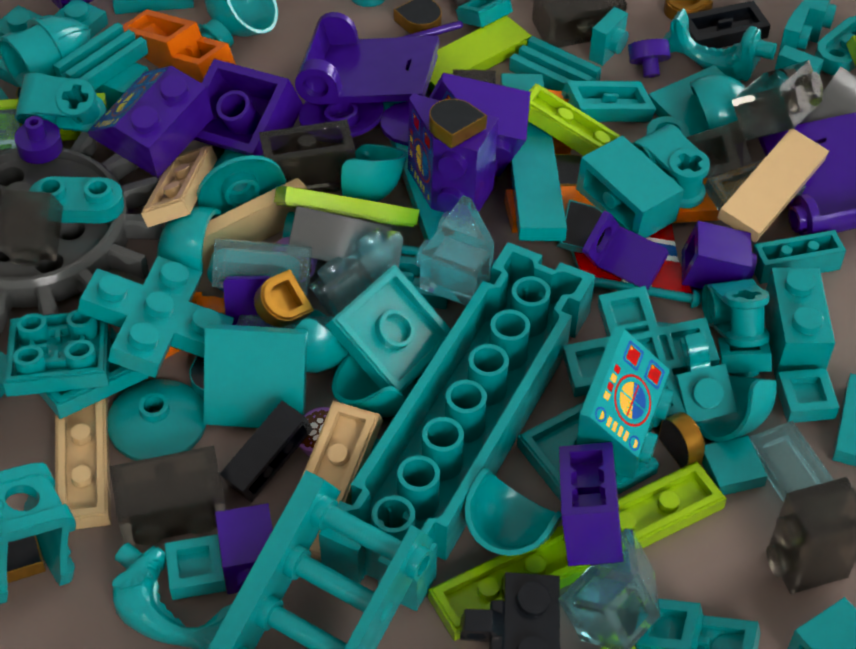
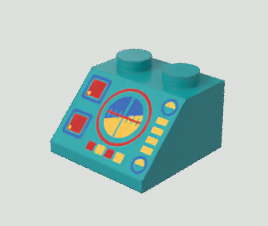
[576,325,674,479]

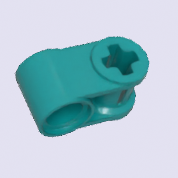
[15,73,107,132]
[632,124,710,208]
[702,278,770,348]

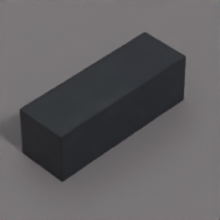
[220,401,313,503]

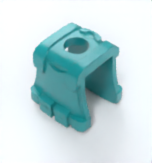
[0,462,76,604]

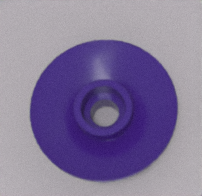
[299,101,384,140]

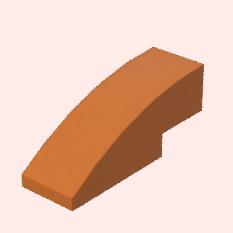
[123,9,236,83]

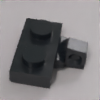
[460,572,560,649]

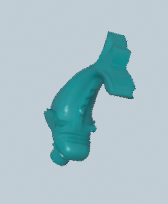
[663,8,777,82]
[112,543,232,649]

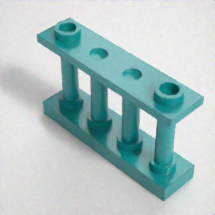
[207,470,434,649]

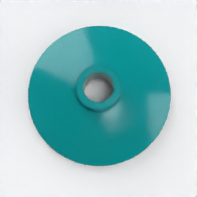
[197,155,286,214]
[108,379,206,463]

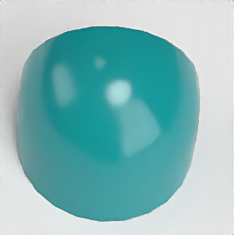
[204,0,278,37]
[690,75,760,150]
[341,144,408,202]
[155,206,222,274]
[294,309,349,373]
[332,354,415,419]
[696,375,777,442]
[465,467,562,556]

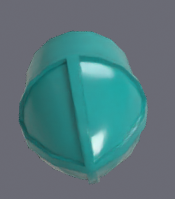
[0,15,91,88]

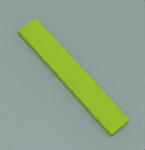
[428,461,727,641]

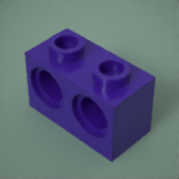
[559,442,624,566]

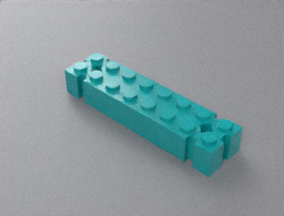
[319,242,595,611]

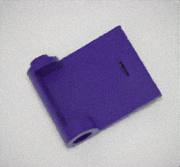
[295,12,440,104]
[758,112,856,236]

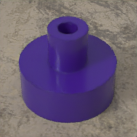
[628,39,671,78]
[14,116,63,164]

